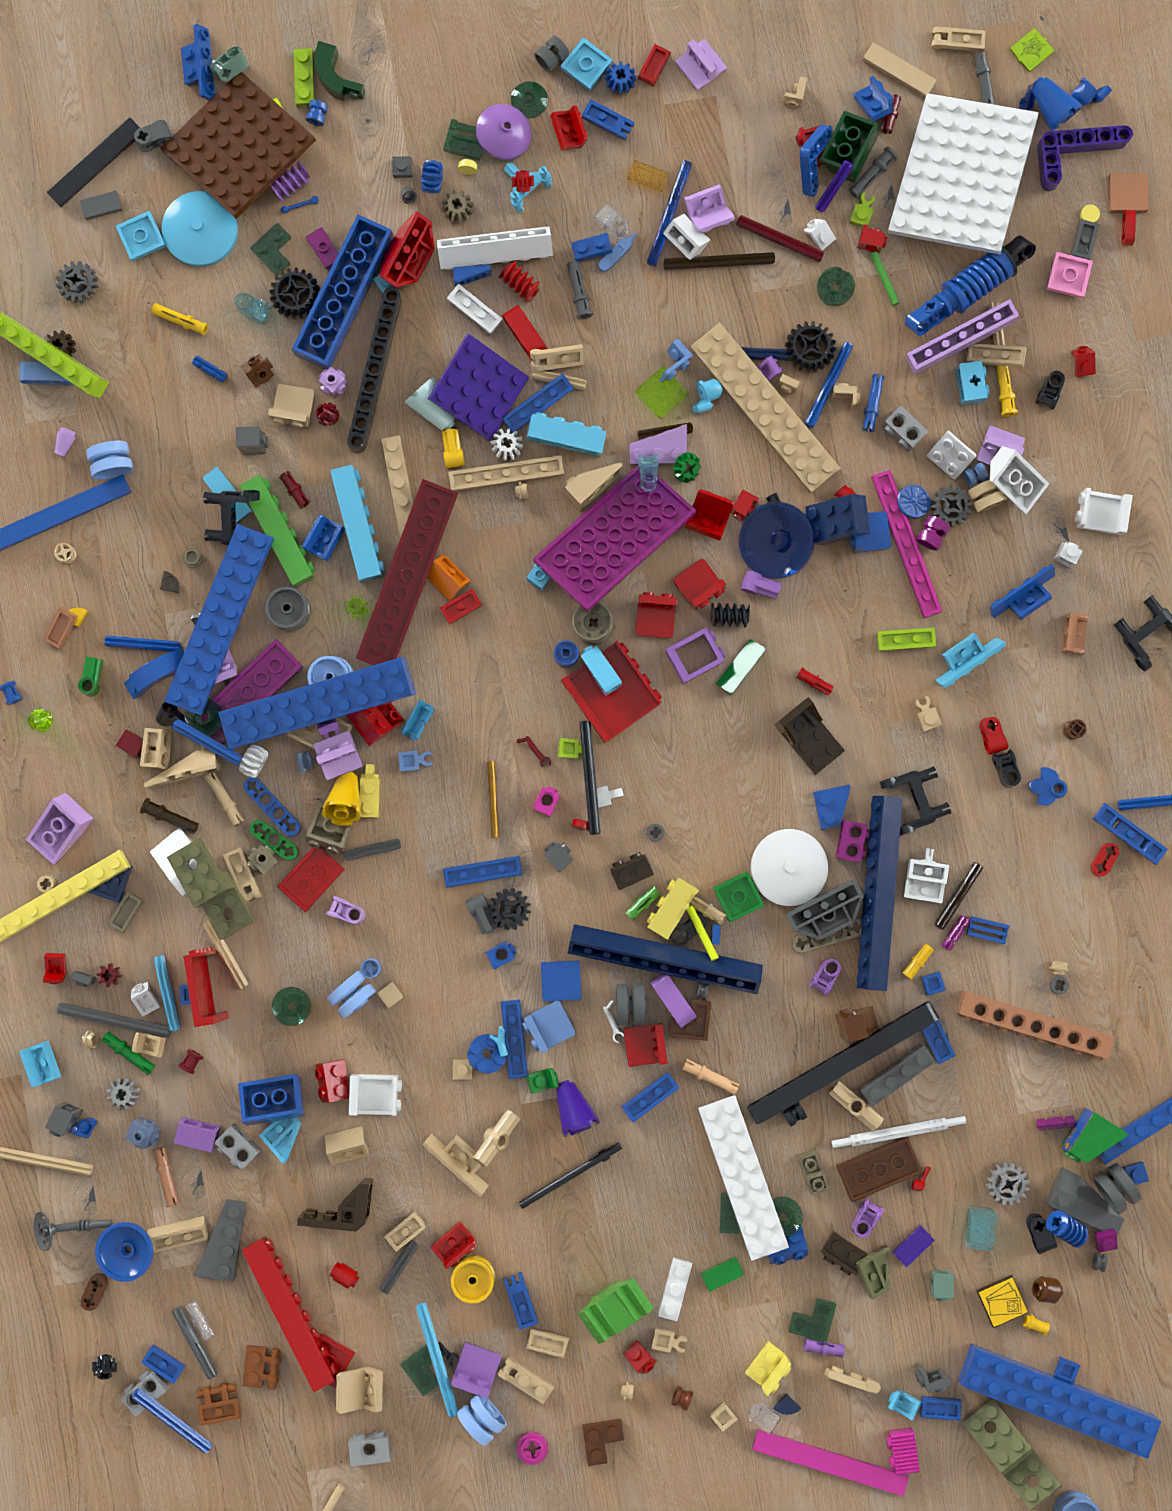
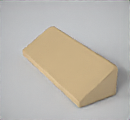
[147,1216,209,1253]

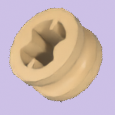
[37,875,56,893]

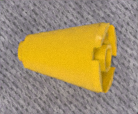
[322,772,361,826]

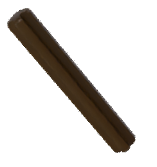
[935,862,983,930]

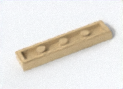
[863,42,937,98]

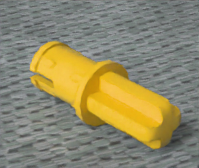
[902,944,934,980]

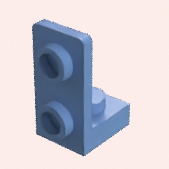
[659,338,693,383]

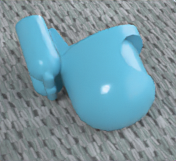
[692,379,722,414]

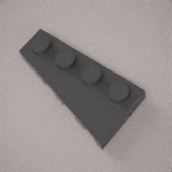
[194,1199,247,1282]

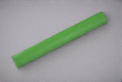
[870,251,900,306]

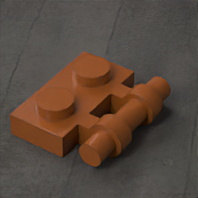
[242,1345,281,1390]
[196,1383,241,1426]

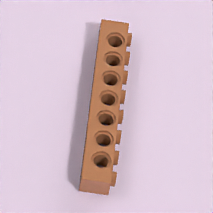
[956,990,1115,1061]

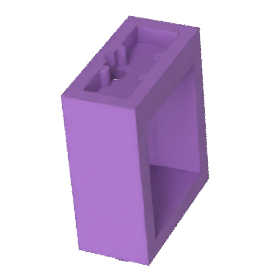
[665,628,725,685]

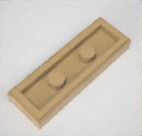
[966,344,1027,367]

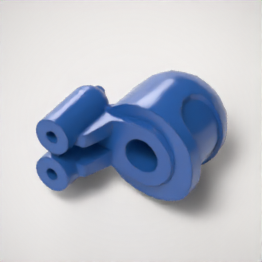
[1071,77,1112,107]

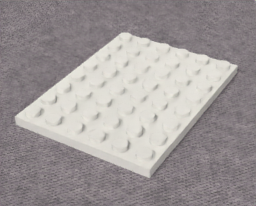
[888,93,1039,254]

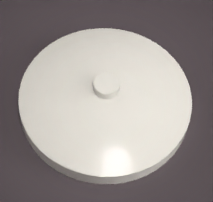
[751,829,828,906]

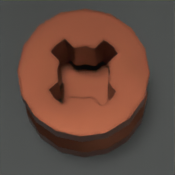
[671,1386,693,1411]

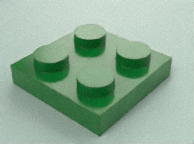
[713,871,764,923]

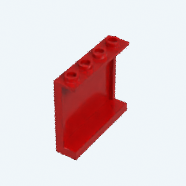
[561,640,662,743]
[183,947,229,1027]

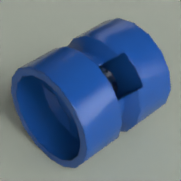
[554,640,579,668]

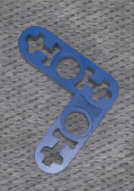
[800,125,832,197]

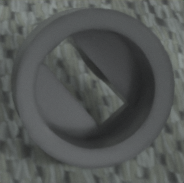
[401,187,417,204]

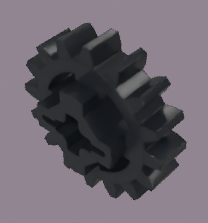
[489,888,531,930]

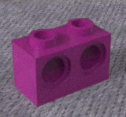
[835,820,869,863]

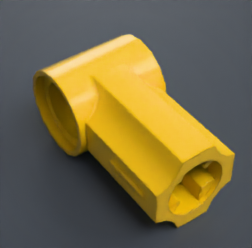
[442,429,465,469]

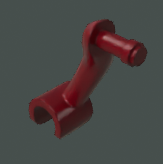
[517,736,551,767]

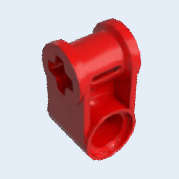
[979,717,1008,755]

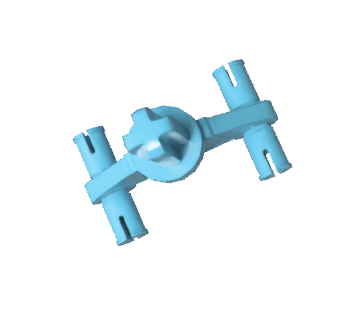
[504,163,552,213]

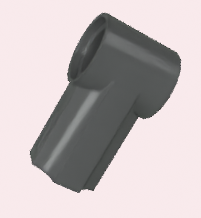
[465,893,497,935]

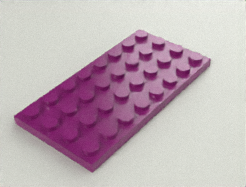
[533,462,696,612]

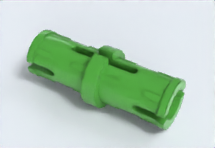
[625,885,661,921]

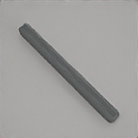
[57,1003,171,1038]

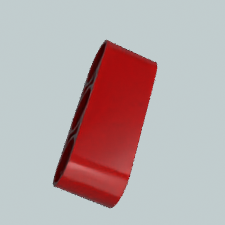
[502,305,547,360]

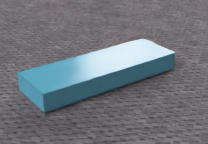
[202,467,253,523]

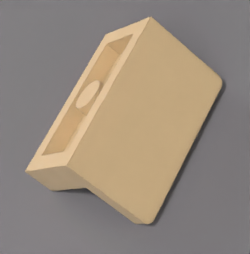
[325,1126,369,1166]

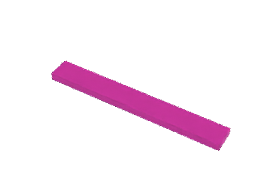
[871,470,942,619]
[752,1429,909,1496]

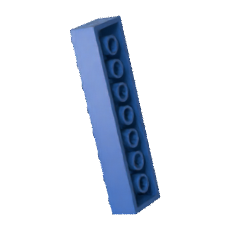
[292,214,394,370]

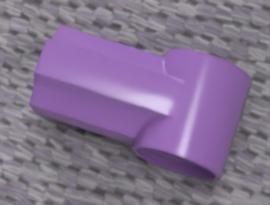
[740,570,781,600]

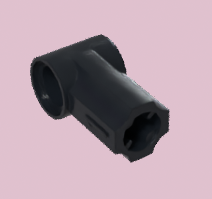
[155,702,196,727]

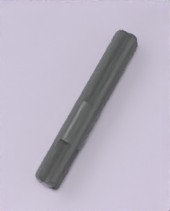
[172,1306,217,1379]

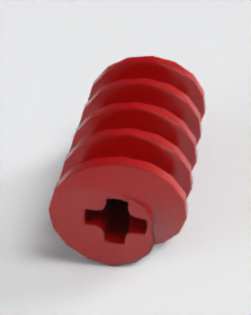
[499,261,540,303]

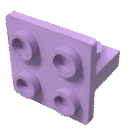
[675,39,726,90]
[977,426,1025,466]
[314,731,363,780]

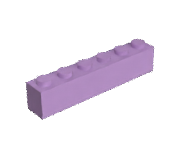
[906,299,1019,375]

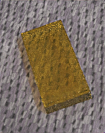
[627,160,669,192]

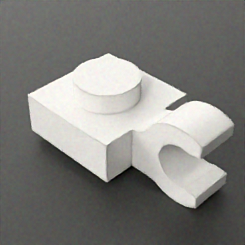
[597,786,624,808]

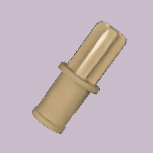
[690,896,727,925]

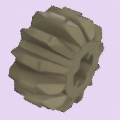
[442,190,474,224]

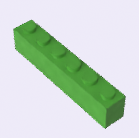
[240,474,316,588]

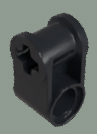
[1035,370,1065,410]
[992,749,1021,788]
[1026,1213,1057,1254]

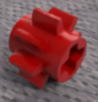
[511,170,534,192]

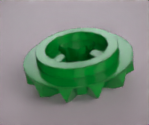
[673,452,701,483]

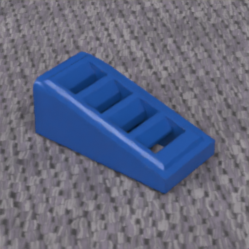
[453,265,492,287]

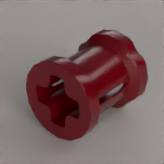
[178,1049,203,1074]

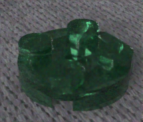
[817,267,855,306]

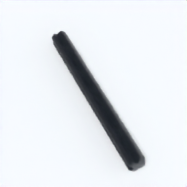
[579,721,601,835]

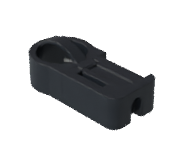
[670,912,708,946]

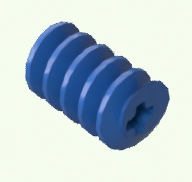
[1046,1210,1088,1248]

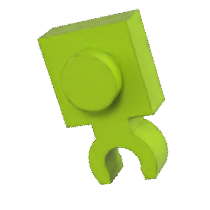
[849,192,875,228]
[558,738,582,759]

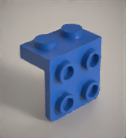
[849,511,891,553]

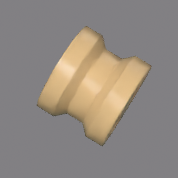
[54,543,77,564]

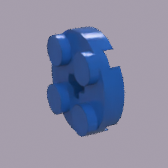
[467,1034,506,1074]

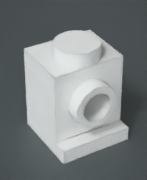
[1053,542,1082,568]

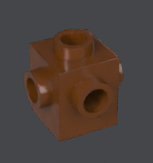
[241,354,274,388]

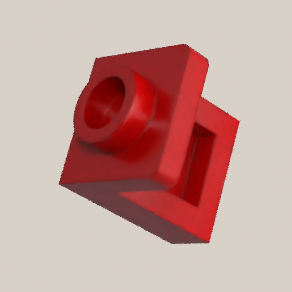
[1071,346,1096,377]
[43,953,67,985]
[623,1340,657,1374]

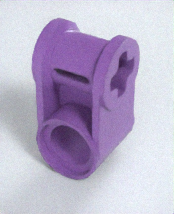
[809,958,841,996]
[851,1198,884,1238]

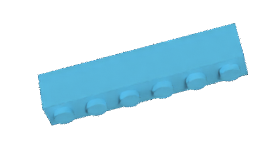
[330,465,385,583]

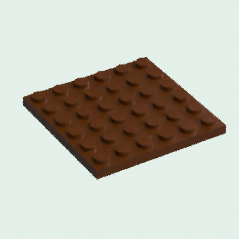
[160,72,316,219]

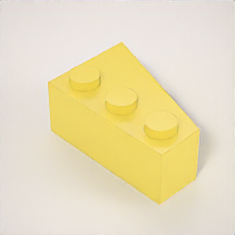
[646,878,699,940]

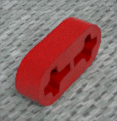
[1121,210,1136,246]
[1090,843,1119,877]

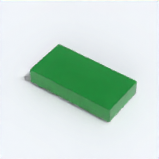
[701,1256,744,1292]

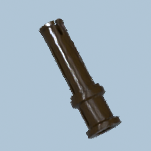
[140,798,199,834]

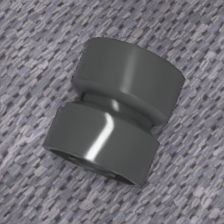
[534,35,569,73]

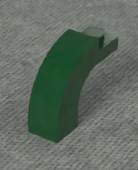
[314,41,365,101]

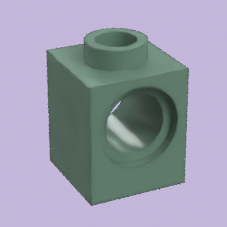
[930,1270,954,1301]

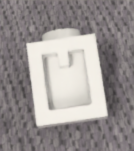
[131,982,160,1017]

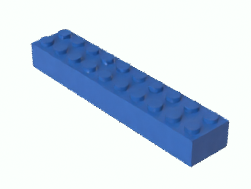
[218,657,417,749]
[958,1343,1161,1459]

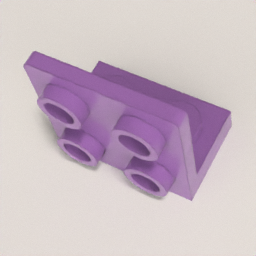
[451,1342,502,1399]

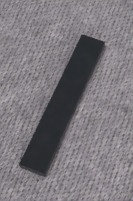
[47,117,143,207]

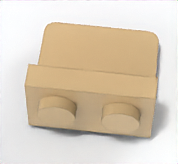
[268,384,315,428]
[336,1367,383,1414]

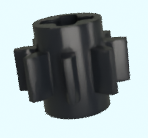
[92,1354,117,1380]

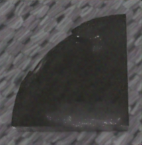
[160,571,180,594]

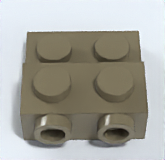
[306,802,354,855]

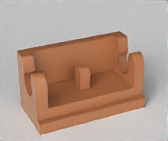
[1062,612,1089,655]

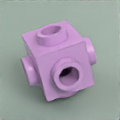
[318,367,348,398]

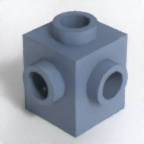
[125,1117,161,1149]

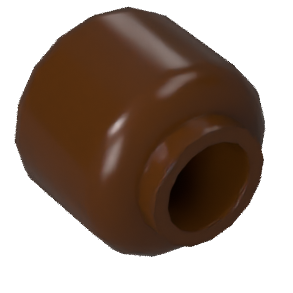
[1032,1276,1063,1304]

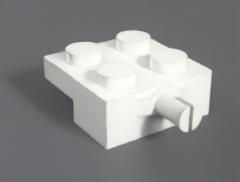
[903,848,949,903]

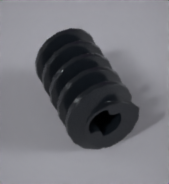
[710,603,750,628]

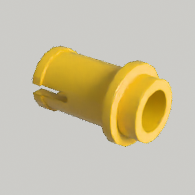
[1023,1314,1050,1335]

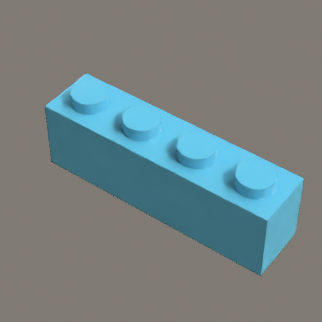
[526,412,607,457]

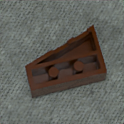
[835,1006,878,1042]

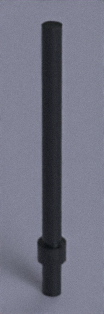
[519,1142,623,1209]

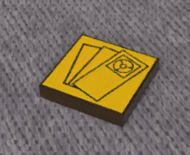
[976,1275,1029,1328]

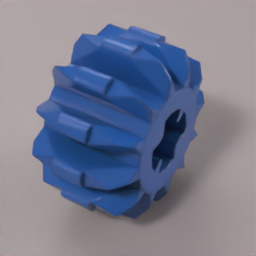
[605,61,637,95]
[421,160,443,194]

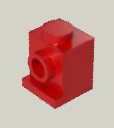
[857,224,888,254]
[731,489,759,522]

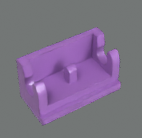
[174,1117,221,1153]

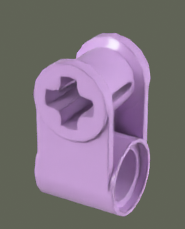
[326,896,366,924]

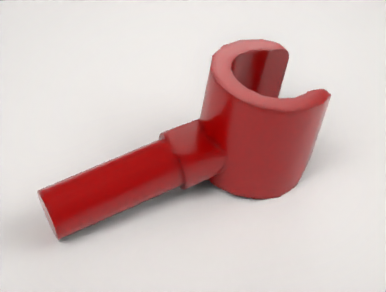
[911,1166,931,1191]

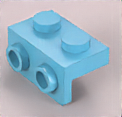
[19,1040,62,1088]

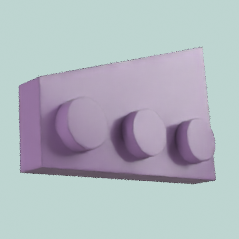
[629,424,687,464]

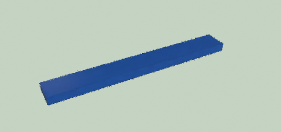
[0,474,132,551]

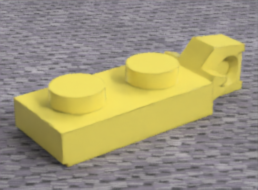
[360,764,380,818]

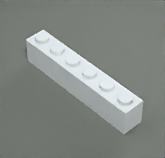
[437,226,553,270]

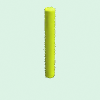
[687,906,719,961]

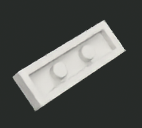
[447,284,503,335]
[658,1257,692,1321]

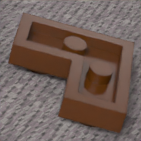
[669,1000,711,1041]
[582,1419,624,1466]

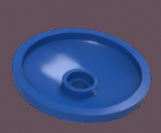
[95,1222,154,1282]

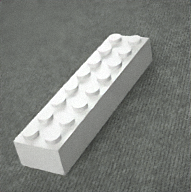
[698,1095,789,1261]

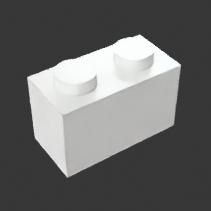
[663,214,710,260]

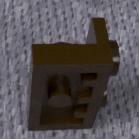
[610,852,654,890]
[821,1231,867,1276]

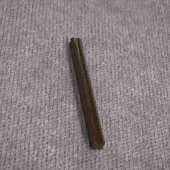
[663,252,775,270]

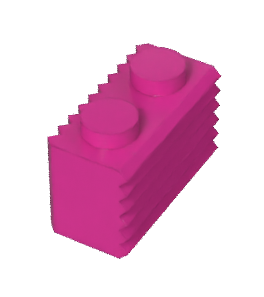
[886,1427,920,1475]

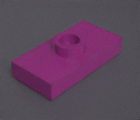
[306,227,338,270]

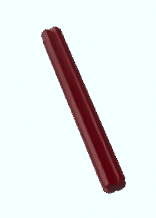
[736,215,824,262]

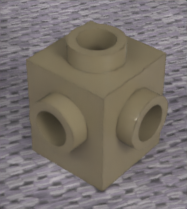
[246,845,278,875]

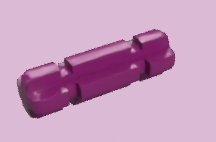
[942,915,970,951]
[1036,1116,1075,1131]

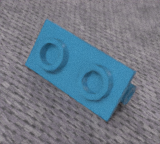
[400,700,434,741]

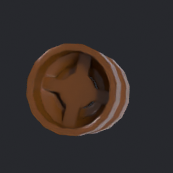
[1063,719,1087,740]

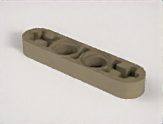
[792,919,862,953]

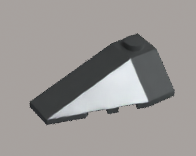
[1045,1167,1124,1235]

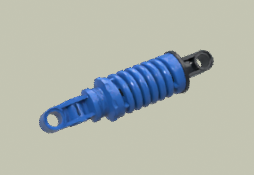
[905,235,1036,336]

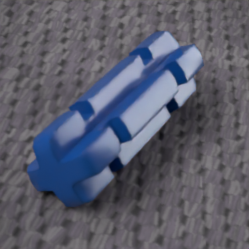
[192,356,228,383]

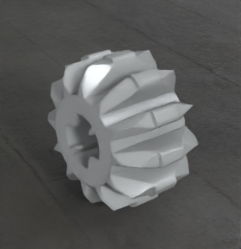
[106,1077,140,1111]

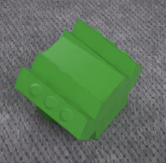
[578,1278,654,1344]

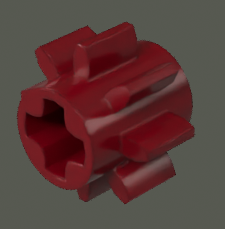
[316,402,339,426]
[96,963,122,988]

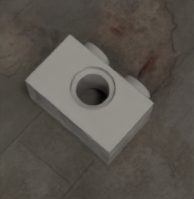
[348,1430,392,1467]

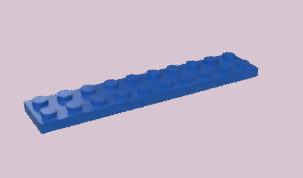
[164,524,274,716]

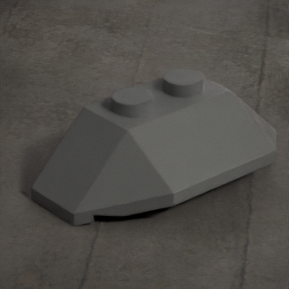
[785,879,864,940]

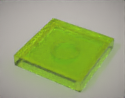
[635,366,688,419]

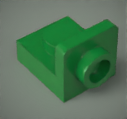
[526,1068,558,1094]

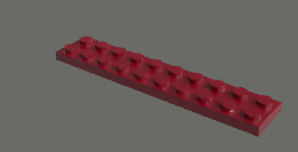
[356,479,458,665]

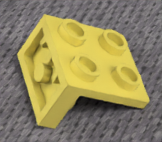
[745,1341,791,1396]

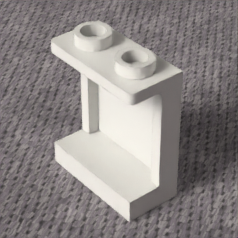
[1075,488,1133,536]
[349,1074,402,1116]

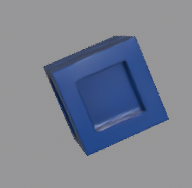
[485,941,517,970]

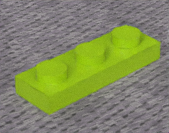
[294,48,315,107]
[877,627,936,651]

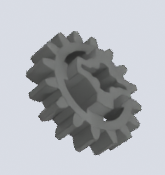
[56,261,99,303]
[930,485,973,527]

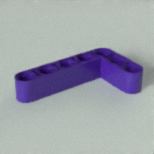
[1037,125,1133,191]

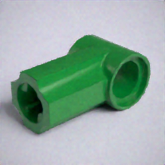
[78,657,103,697]

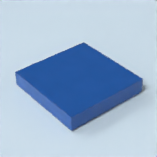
[541,960,581,1001]

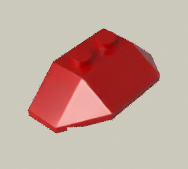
[380,211,435,288]

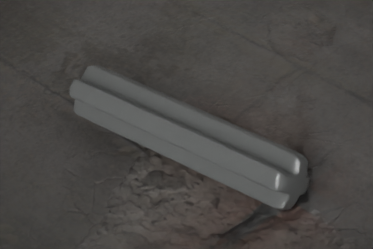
[344,839,401,861]
[380,1240,418,1294]

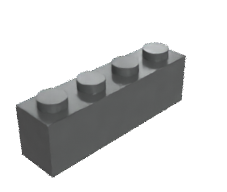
[858,1044,936,1107]

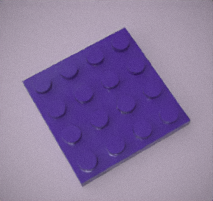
[428,334,529,441]

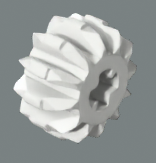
[491,428,523,461]
[239,744,268,778]

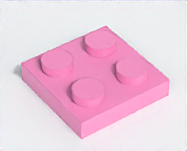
[1046,252,1093,299]

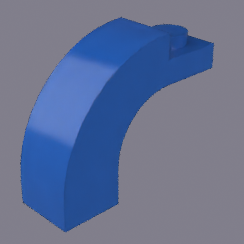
[124,648,184,700]

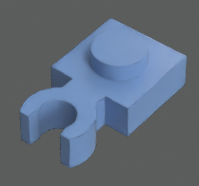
[398,750,433,772]

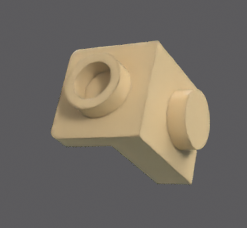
[832,383,860,409]
[132,1032,166,1057]

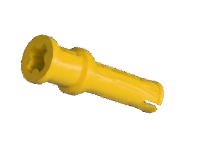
[996,366,1018,417]

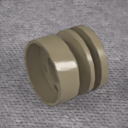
[572,602,615,645]

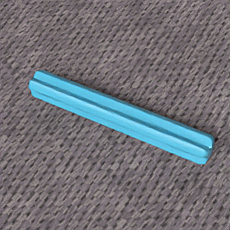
[154,955,181,1031]

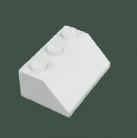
[990,446,1049,514]

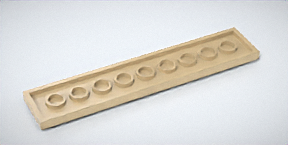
[690,322,840,493]

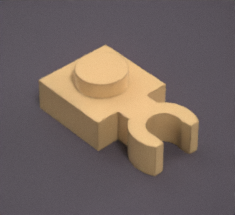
[914,696,942,732]
[651,1327,687,1353]

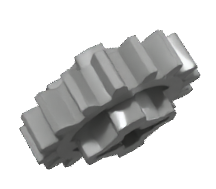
[986,1162,1029,1205]

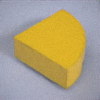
[69,608,89,627]

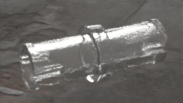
[185,1300,215,1341]

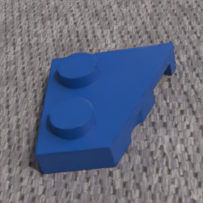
[813,785,850,830]

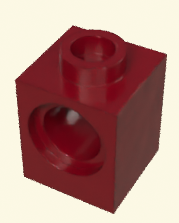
[115,730,143,759]

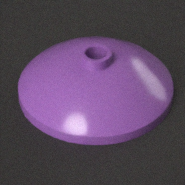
[476,104,532,160]

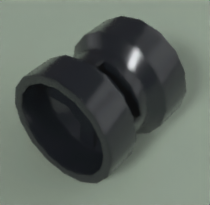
[781,1102,808,1127]

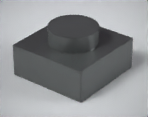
[392,156,412,178]
[71,971,96,987]

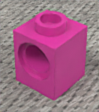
[533,786,560,817]

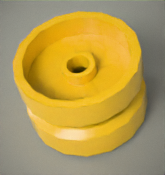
[451,1255,495,1304]

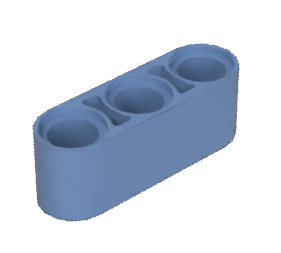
[19,361,74,385]

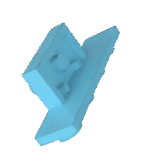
[935,633,1006,688]

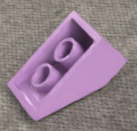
[26,793,93,865]

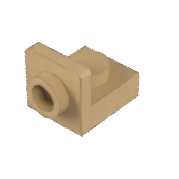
[783,77,807,108]

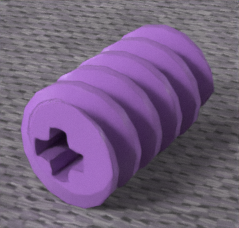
[270,161,310,202]

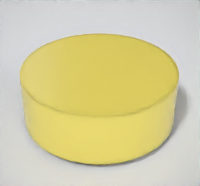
[458,159,477,175]
[1080,205,1100,223]

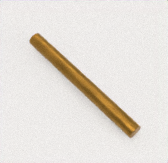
[487,761,499,838]

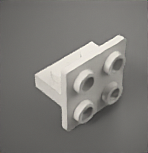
[927,431,976,480]

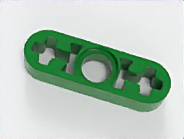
[249,820,299,860]

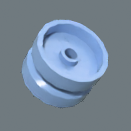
[86,441,134,480]
[308,656,354,685]
[326,970,376,1019]
[457,1395,507,1446]

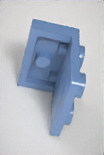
[522,1001,575,1053]

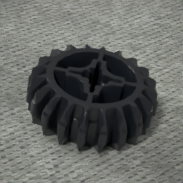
[269,268,320,320]
[785,321,836,373]

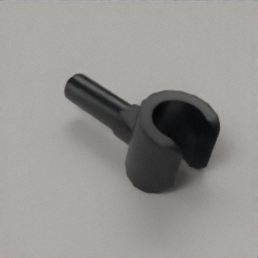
[438,1341,459,1368]

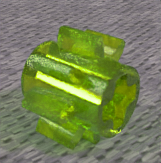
[345,595,368,619]
[28,707,53,733]

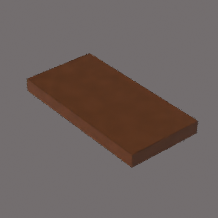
[836,1137,923,1202]

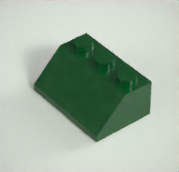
[819,111,879,183]

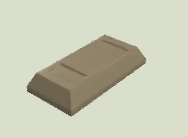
[107,891,144,934]

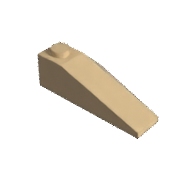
[144,746,223,788]

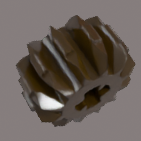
[47,330,76,358]

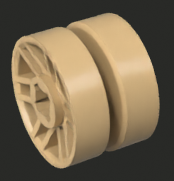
[968,479,1009,513]

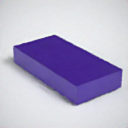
[892,1225,935,1267]

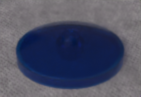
[739,502,815,579]

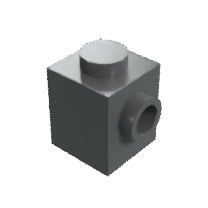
[544,842,573,872]

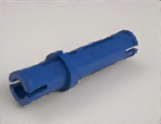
[862,374,885,432]

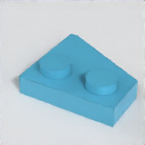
[259,1118,301,1164]

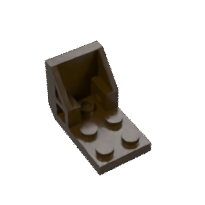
[774,697,845,775]
[297,1178,373,1232]

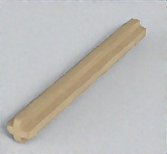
[0,1147,93,1176]

